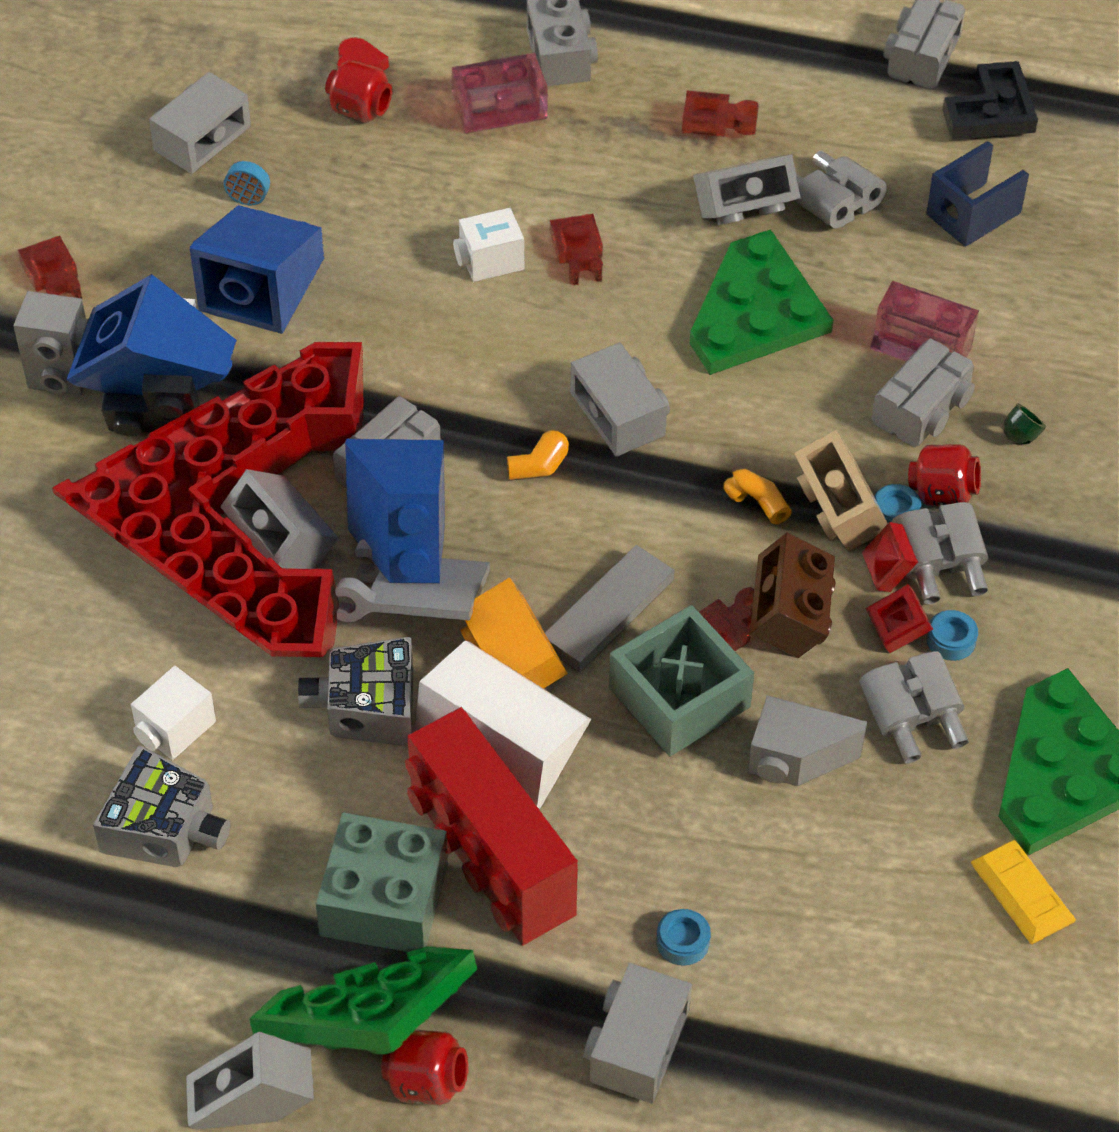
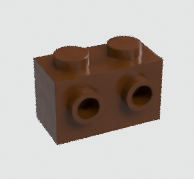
[749,532,836,658]

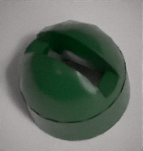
[1004,403,1046,445]

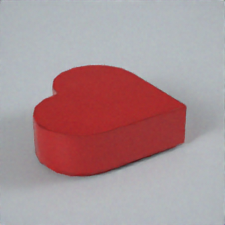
[337,37,389,71]

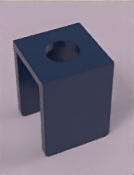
[926,141,1029,247]

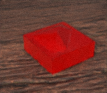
[862,522,918,592]
[865,584,933,653]

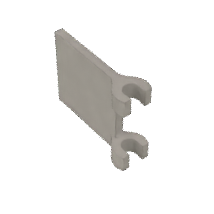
[335,539,490,622]

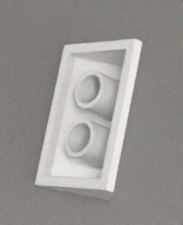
[415,641,591,809]

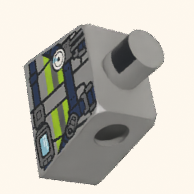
[298,637,413,746]
[93,745,231,867]

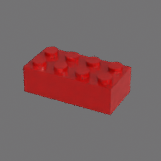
[405,707,578,946]

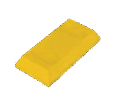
[971,839,1076,945]

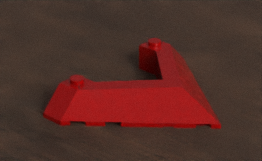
[52,342,364,657]

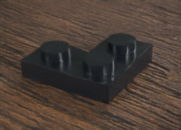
[942,61,1038,140]
[101,374,200,436]

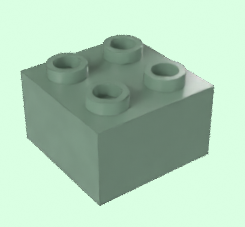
[609,605,755,757]
[316,812,448,952]

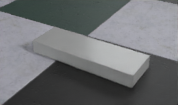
[545,545,675,672]

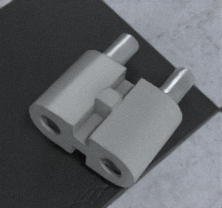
[795,150,887,229]
[891,502,988,604]
[859,651,969,764]

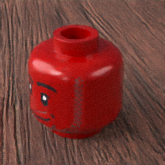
[325,60,392,123]
[908,444,981,507]
[381,1030,469,1105]

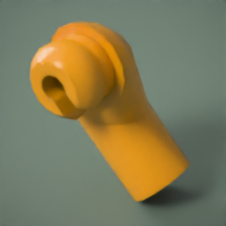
[506,430,569,480]
[723,469,792,525]

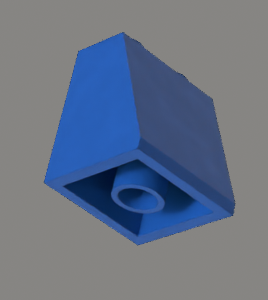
[189,205,324,334]
[66,274,237,395]
[345,439,445,583]

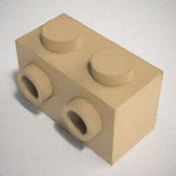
[794,430,888,552]

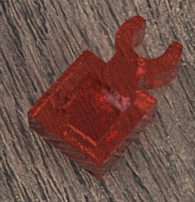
[682,90,759,137]
[550,214,603,286]
[18,235,83,299]
[699,587,754,651]

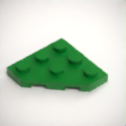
[689,229,834,375]
[998,668,1119,856]
[249,946,477,1055]

